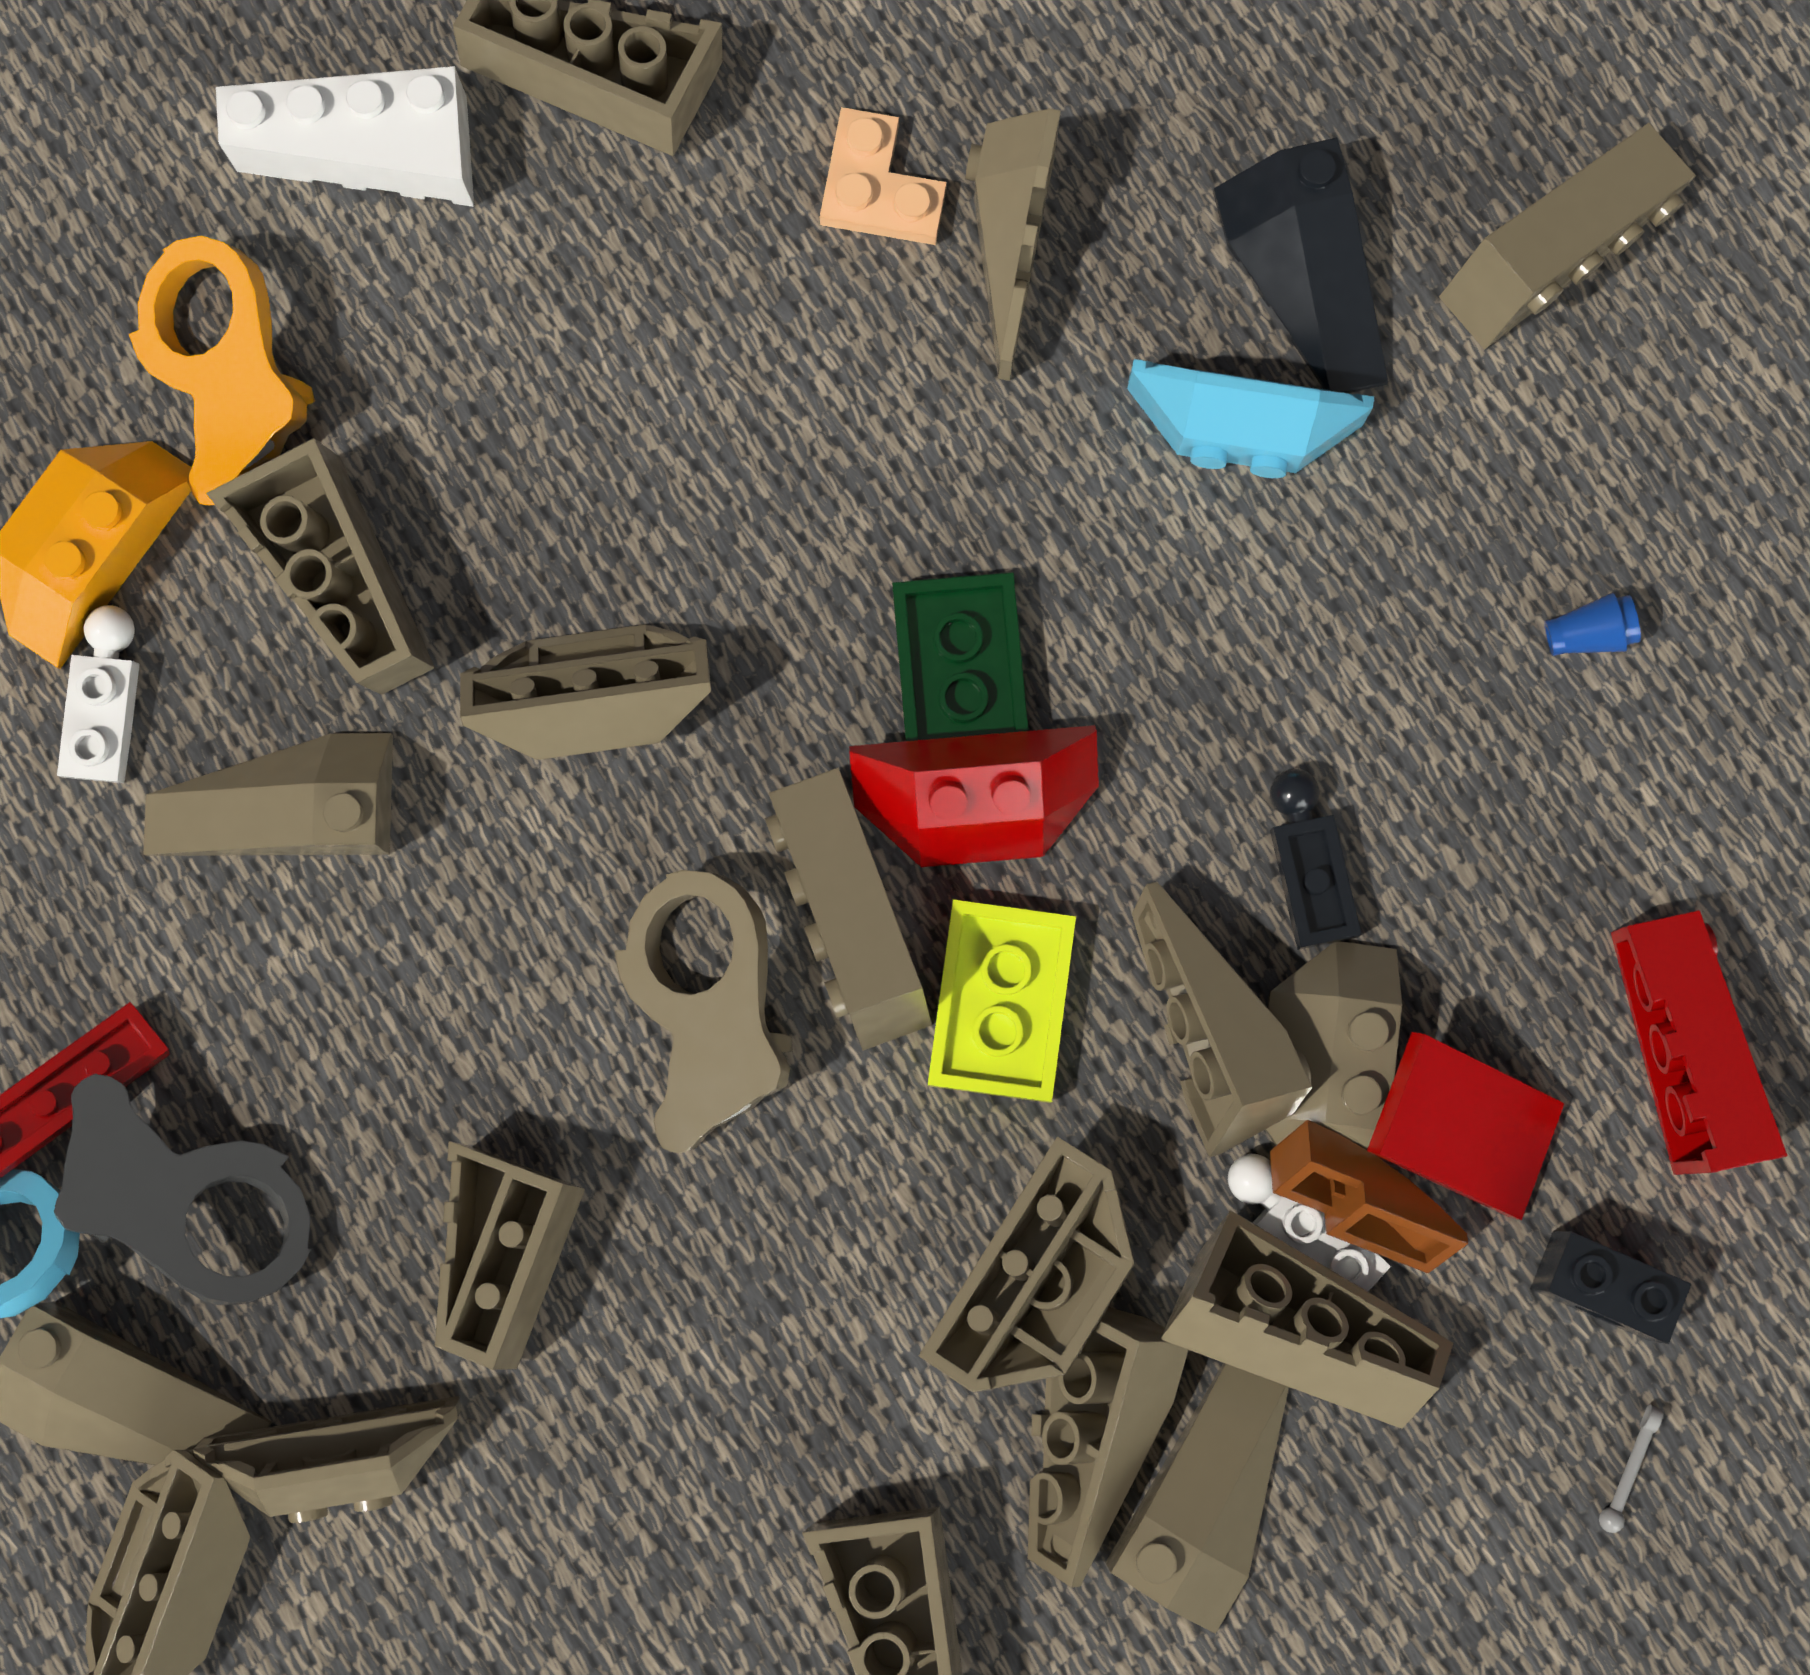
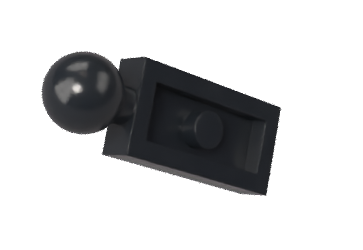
[1270,769,1362,950]

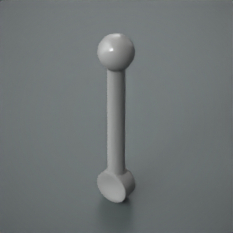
[1599,1404,1664,1533]

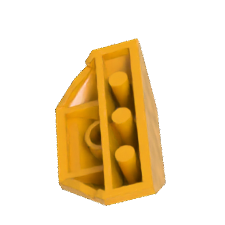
[0,441,191,669]

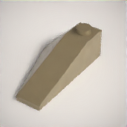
[143,733,393,856]
[1132,882,1312,1157]
[0,1301,272,1465]
[1105,1363,1289,1634]

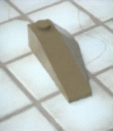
[965,108,1061,381]
[1028,1307,1188,1588]

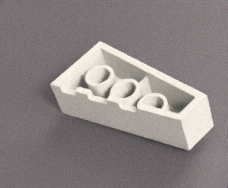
[216,66,474,207]

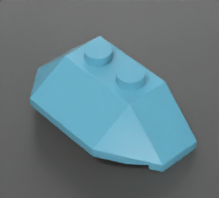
[1127,359,1375,478]

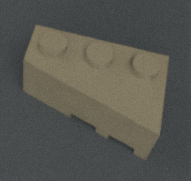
[435,1141,585,1370]

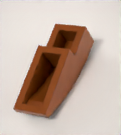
[1270,1119,1468,1273]

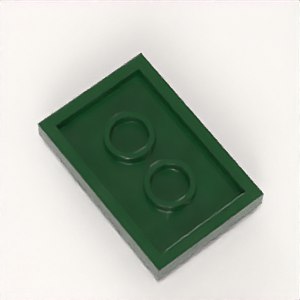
[892,572,1028,741]

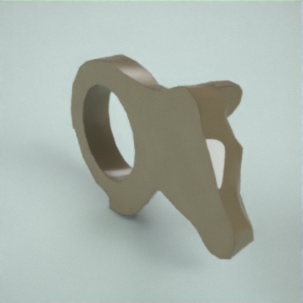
[614,870,793,1154]

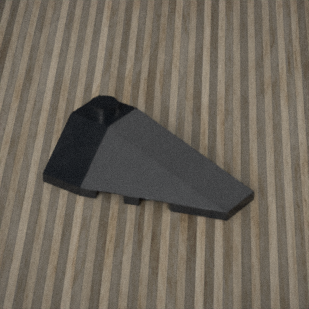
[1213,137,1388,393]

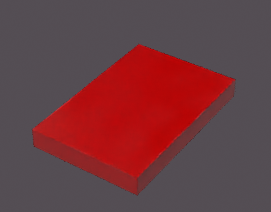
[1367,1032,1565,1220]

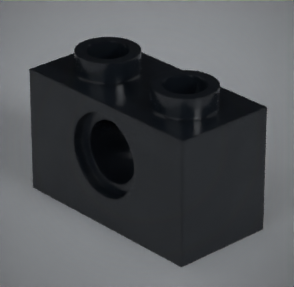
[1530,1231,1692,1344]

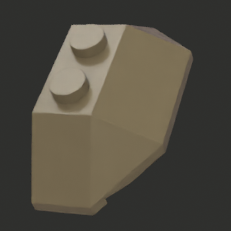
[460,624,711,760]
[1265,941,1402,1159]
[918,1137,1135,1393]
[193,1396,461,1523]
[85,1450,251,1675]

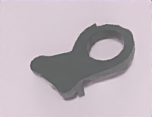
[54,1074,311,1305]

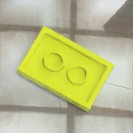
[927,900,1076,1103]

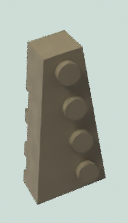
[453,0,723,156]
[206,438,435,695]
[765,767,932,1051]
[1160,1210,1453,1429]
[802,1507,963,1675]

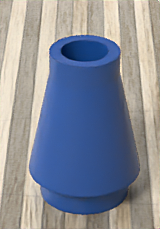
[1544,592,1641,656]

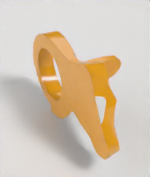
[129,235,315,506]

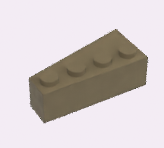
[1439,123,1696,350]

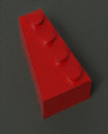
[1611,910,1788,1175]

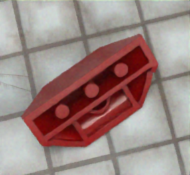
[849,725,1099,867]

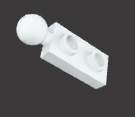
[57,605,140,783]
[1228,1154,1391,1292]

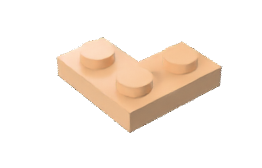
[819,107,946,245]

